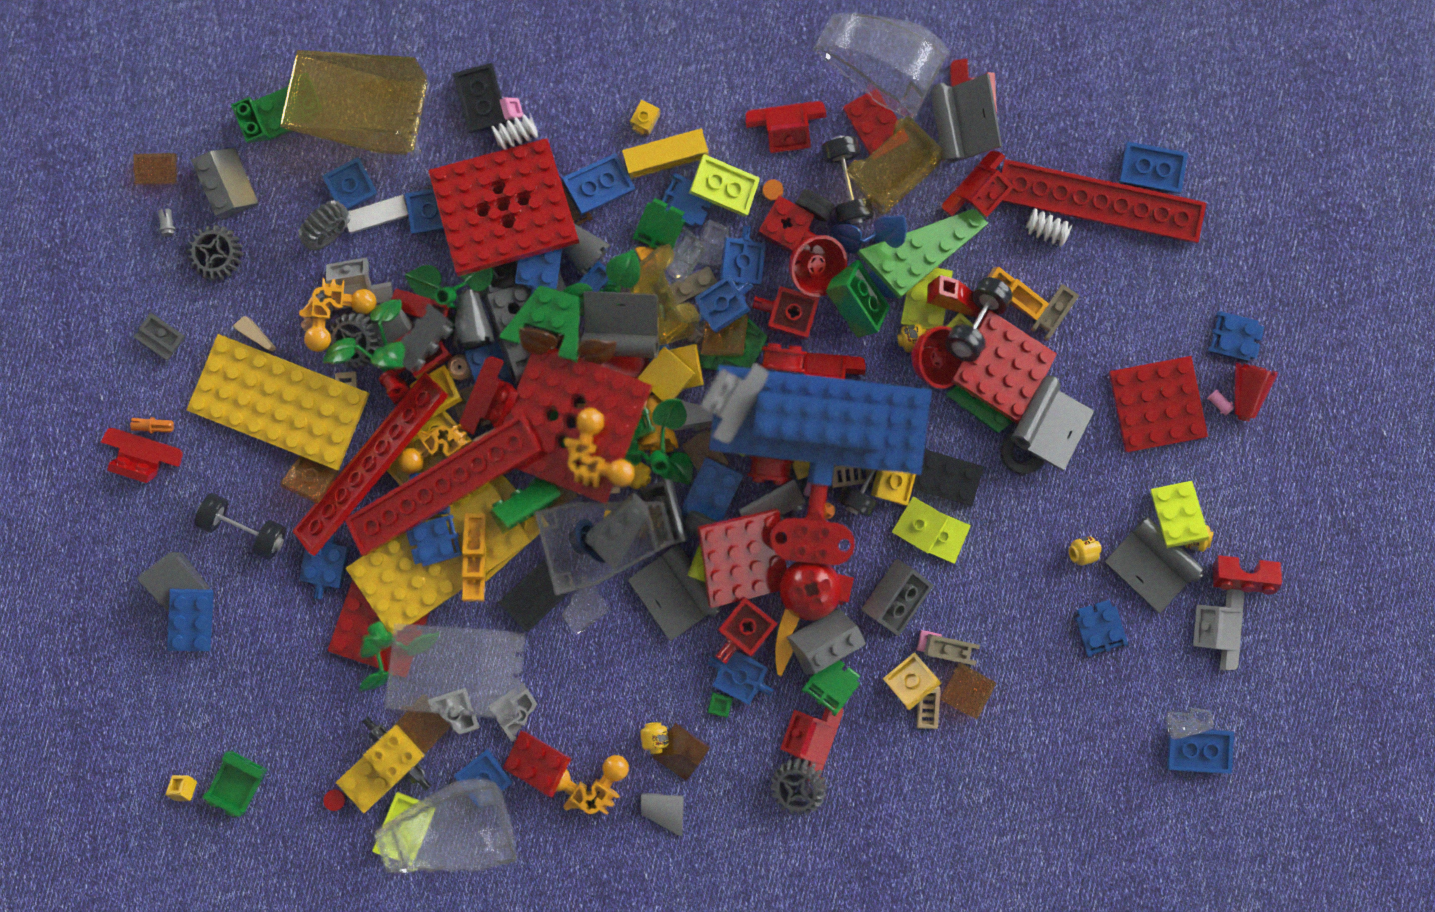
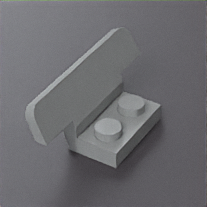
[315,257,393,311]
[700,363,768,443]
[1193,589,1244,670]

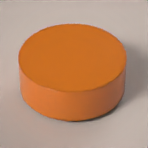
[763,179,783,201]

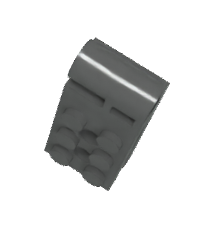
[484,285,543,385]

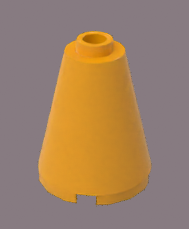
[637,395,678,454]

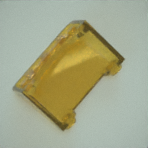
[847,115,943,215]
[630,244,700,345]

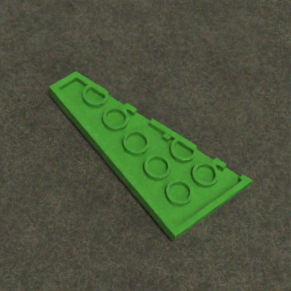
[857,209,988,299]

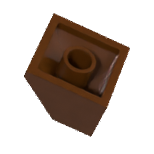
[652,723,710,781]

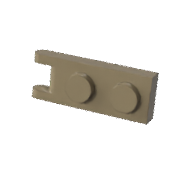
[660,266,717,309]
[1030,284,1080,341]
[924,634,980,666]

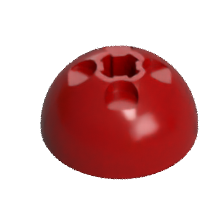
[789,235,847,297]
[911,326,961,389]
[779,561,842,621]

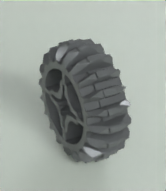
[298,200,351,251]
[186,225,243,281]
[329,312,382,369]
[770,759,827,816]

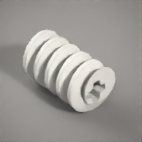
[491,113,538,150]
[1025,208,1072,247]

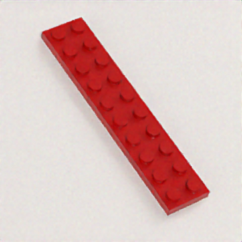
[1001,159,1207,244]
[293,372,449,556]
[345,414,543,556]

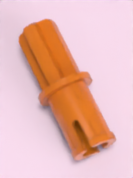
[130,417,174,434]
[824,502,835,519]

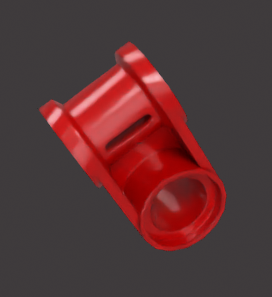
[379,370,411,405]

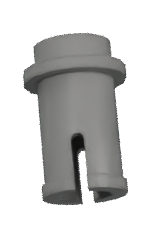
[158,209,176,236]

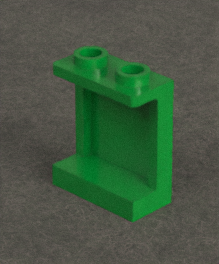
[202,750,268,818]

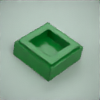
[707,692,733,718]

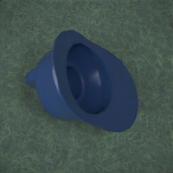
[568,519,606,563]

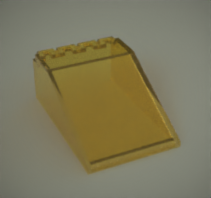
[280,50,428,155]

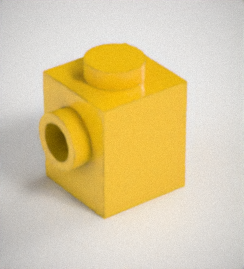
[630,99,660,135]

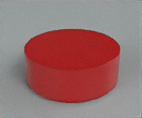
[323,789,346,811]

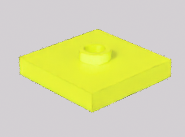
[892,497,949,553]
[916,513,971,564]

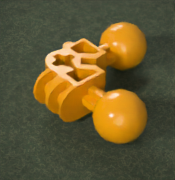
[299,278,377,352]
[564,408,635,488]
[397,424,473,474]
[556,755,629,814]

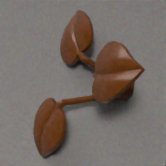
[519,328,616,364]

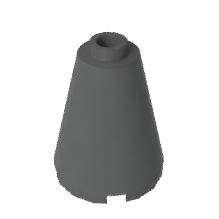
[563,223,611,276]
[453,290,495,348]

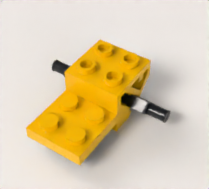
[336,716,432,813]

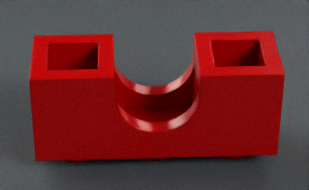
[1212,555,1282,595]

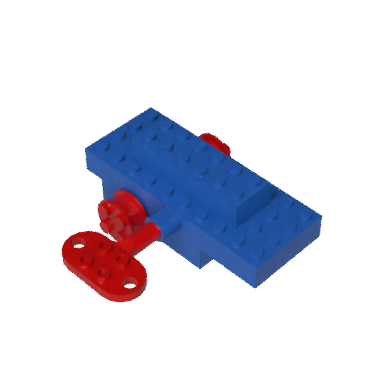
[709,343,931,565]

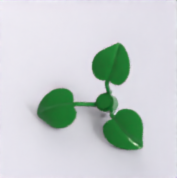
[561,250,641,316]
[405,265,493,350]
[323,299,405,372]
[624,399,693,485]
[358,622,440,692]

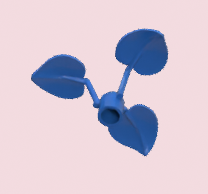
[830,215,907,298]

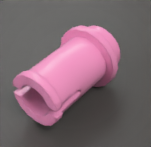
[1207,389,1234,416]

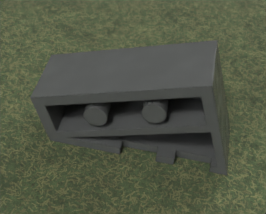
[400,304,454,372]
[586,493,648,570]

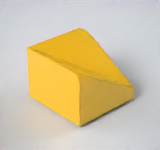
[165,775,197,801]

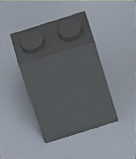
[137,552,211,612]

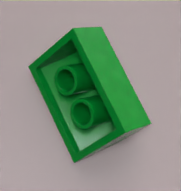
[826,260,890,338]
[490,478,561,534]

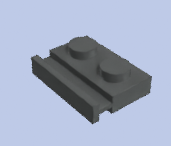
[133,312,186,361]

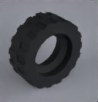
[1000,431,1044,475]

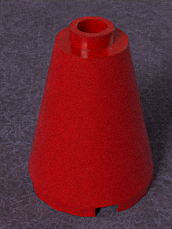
[1234,363,1278,422]

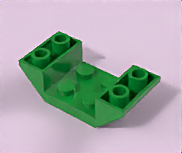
[231,73,323,143]

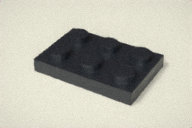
[452,62,508,134]
[912,449,984,507]
[498,559,573,633]

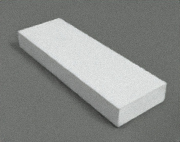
[347,195,408,234]

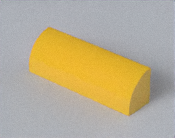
[622,128,709,179]

